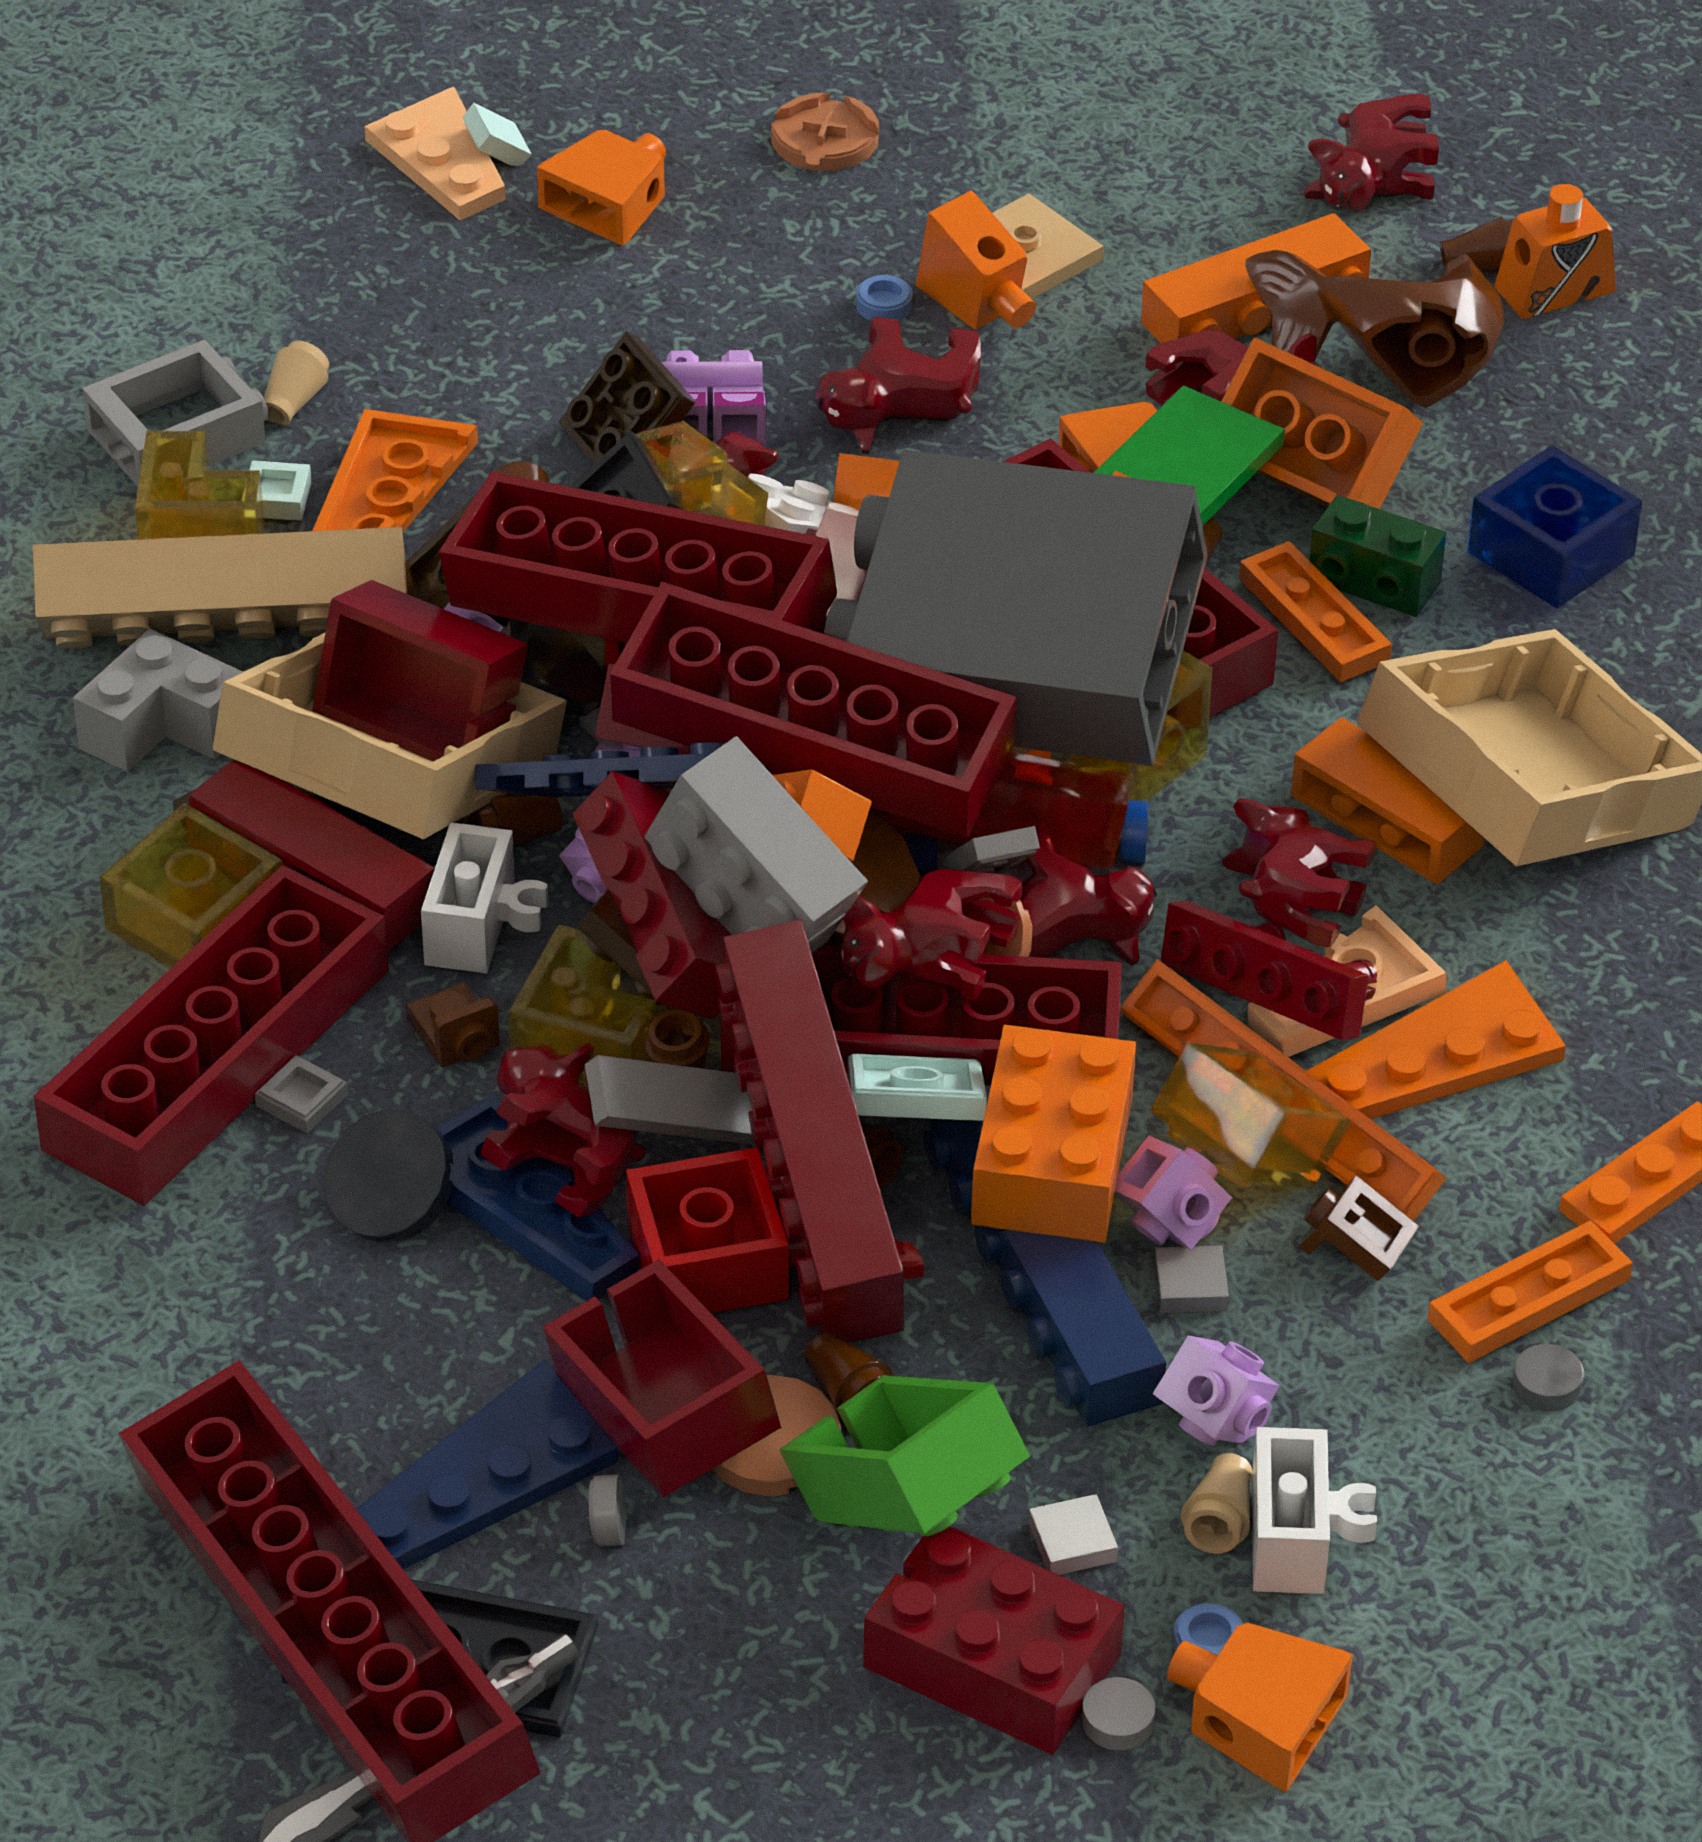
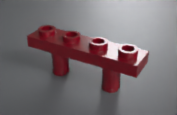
[1160,900,1377,1040]

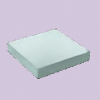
[847,1054,987,1121]

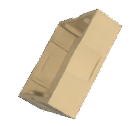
[1356,629,1702,866]
[212,633,567,839]

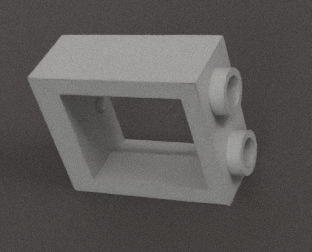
[82,339,268,492]

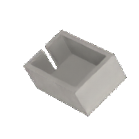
[644,736,868,954]

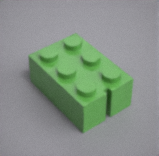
[779,1375,1030,1536]

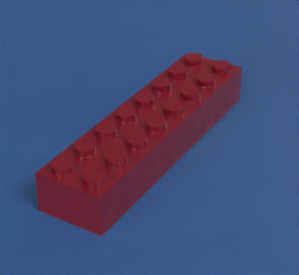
[119,1360,541,1842]

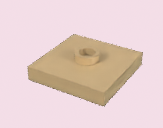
[992,193,1104,299]

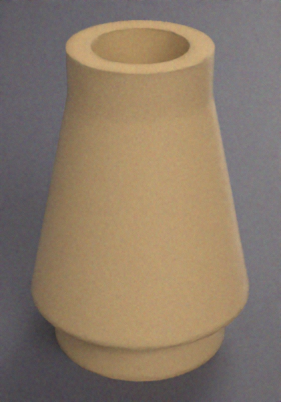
[264,341,329,426]
[1181,1453,1252,1554]

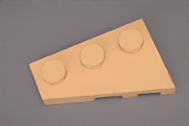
[364,86,505,221]
[1248,905,1447,1057]

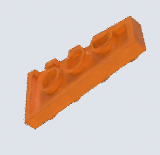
[312,409,478,532]
[1307,960,1566,1119]

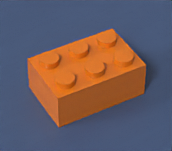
[1221,337,1424,509]
[971,1024,1136,1243]

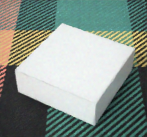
[1029,1494,1118,1575]

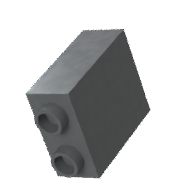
[824,450,1208,766]

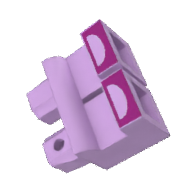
[662,350,766,447]

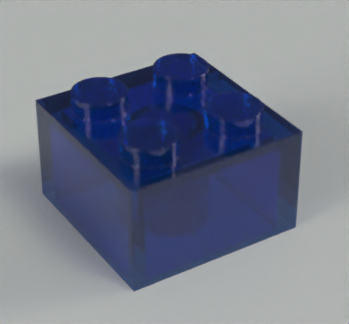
[1467,445,1643,609]

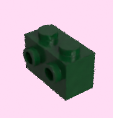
[1309,495,1446,617]

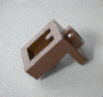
[406,982,500,1068]
[1298,1176,1419,1281]

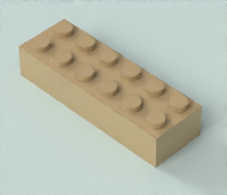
[33,527,407,649]

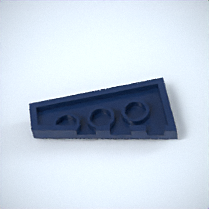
[476,743,726,798]
[436,1093,640,1301]
[356,1359,618,1569]

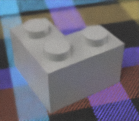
[73,628,243,772]

